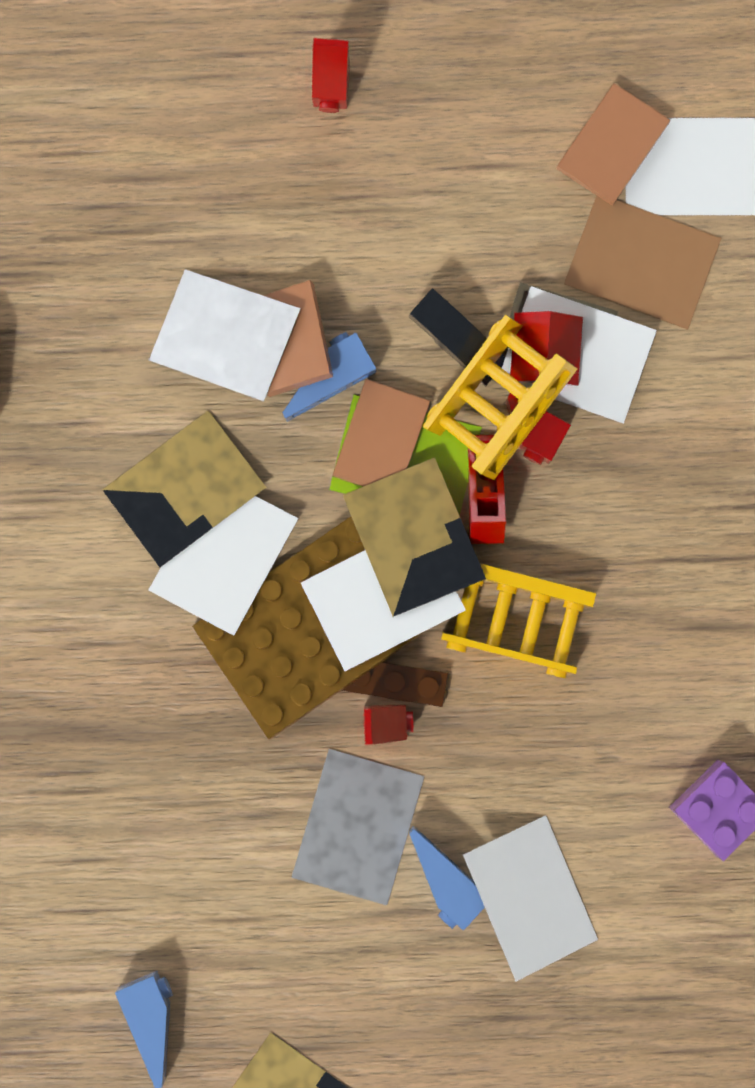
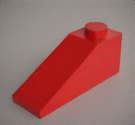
[312,38,350,113]
[468,435,506,544]
[364,704,414,745]

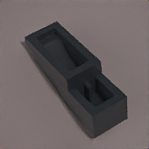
[409,288,505,387]

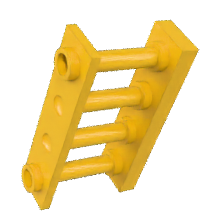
[423,315,577,480]
[440,564,596,679]

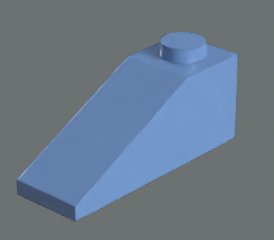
[282,332,376,422]
[409,826,485,931]
[115,971,173,1088]

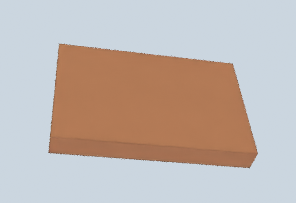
[556,83,671,206]
[263,280,333,397]
[332,379,430,487]

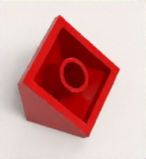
[510,311,583,386]

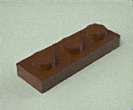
[341,662,448,707]

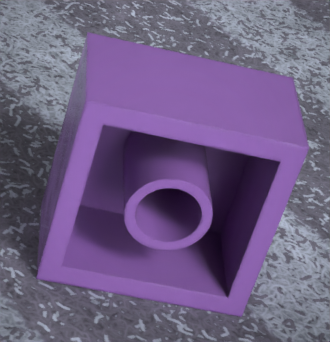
[669,760,755,861]

